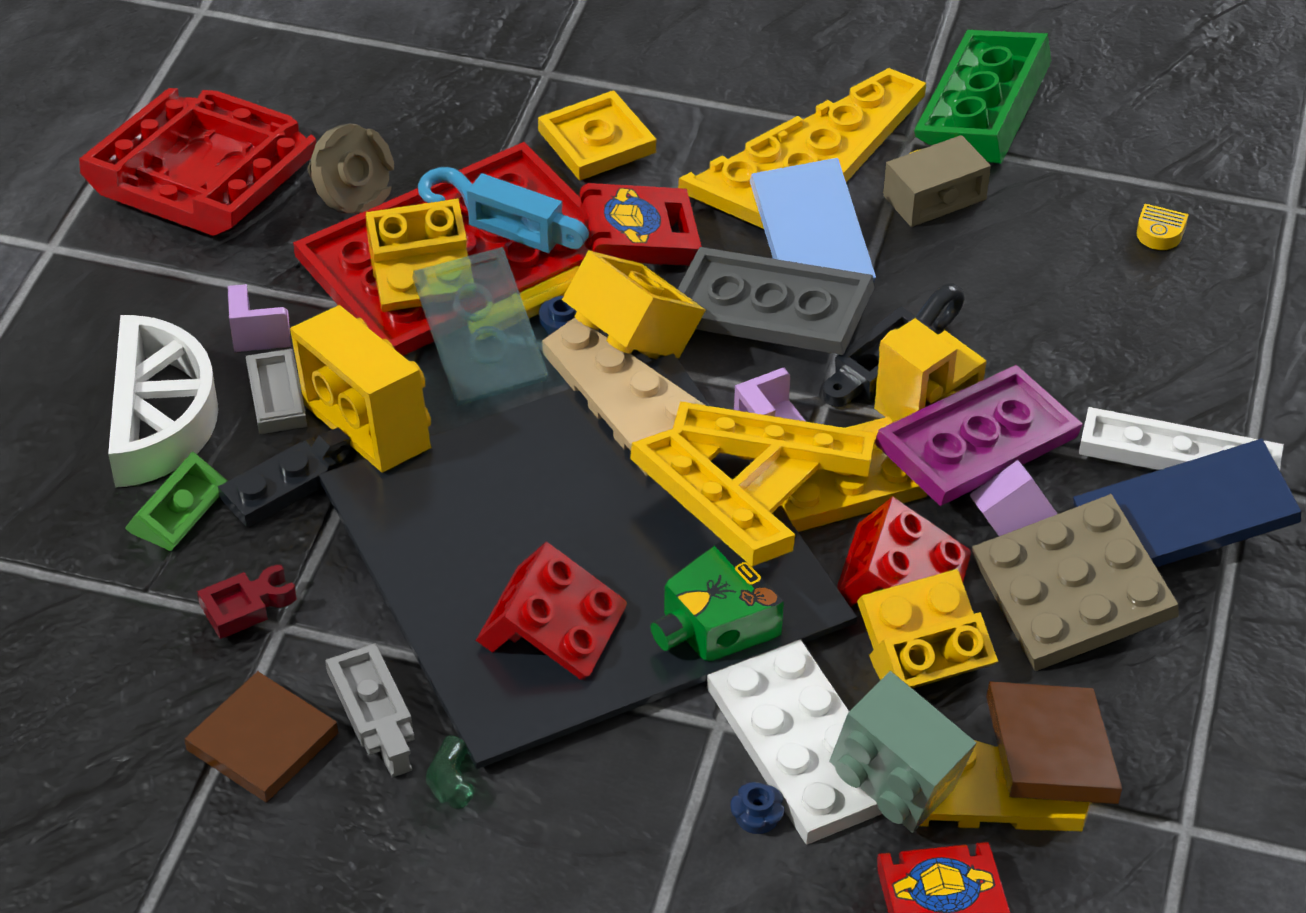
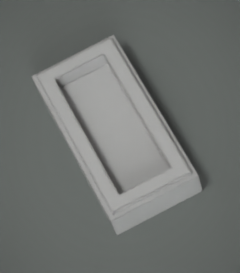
[246,349,307,435]

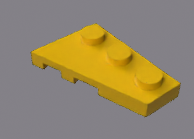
[920,740,1091,831]

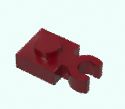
[197,565,297,639]

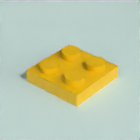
[538,90,657,181]

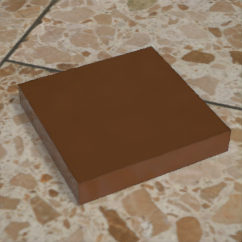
[184,671,339,803]

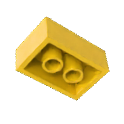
[290,305,431,473]

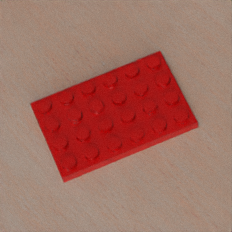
[293,142,592,356]

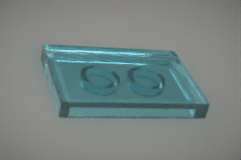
[412,247,549,406]

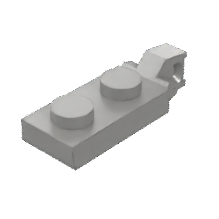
[325,643,415,777]

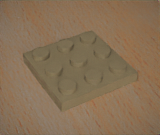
[972,494,1179,671]

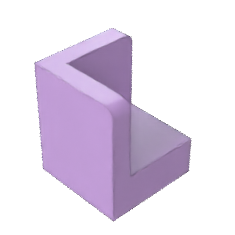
[228,284,291,352]
[734,368,806,422]
[970,460,1057,536]

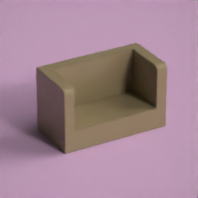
[883,135,991,227]

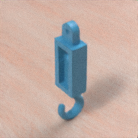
[418,167,589,253]

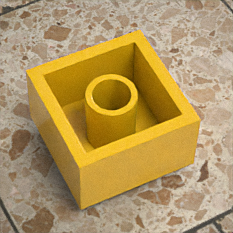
[562,250,706,359]

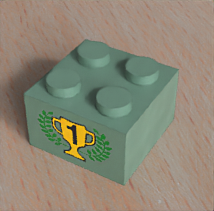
[829,671,977,833]

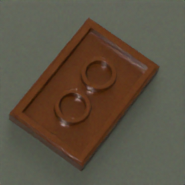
[986,681,1122,804]

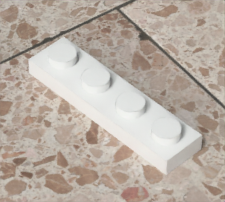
[1079,407,1284,470]

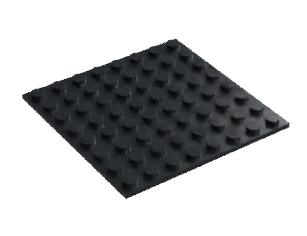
[319,353,857,769]

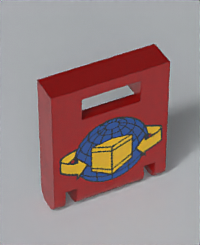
[580,183,702,266]
[877,842,1010,913]

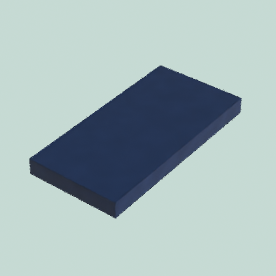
[1073,438,1301,567]

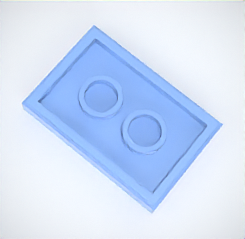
[750,158,876,281]

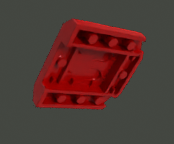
[79,88,316,236]

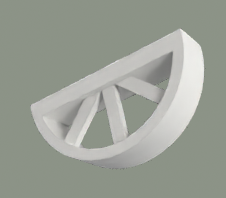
[108,315,218,488]

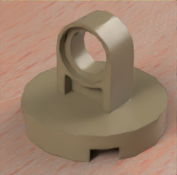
[308,124,394,214]

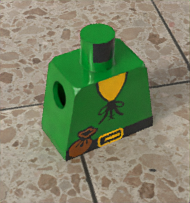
[650,541,784,661]

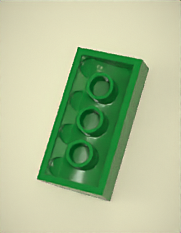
[914,30,1052,164]

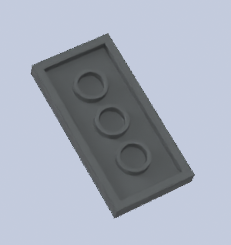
[678,247,875,355]

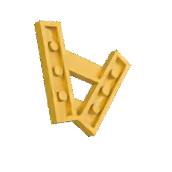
[630,401,875,567]

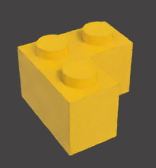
[874,318,986,422]

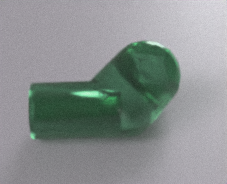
[426,735,474,810]

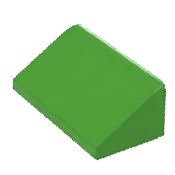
[125,451,228,551]

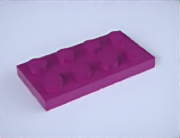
[874,365,1083,506]

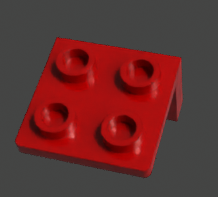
[837,497,971,607]
[475,541,627,680]

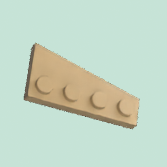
[542,318,704,476]

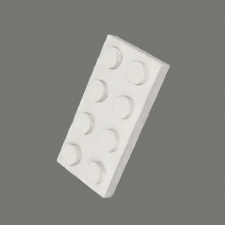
[707,639,882,845]

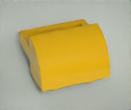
[366,199,475,312]
[857,569,998,688]

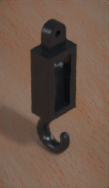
[823,283,965,407]

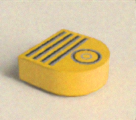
[1137,204,1189,250]

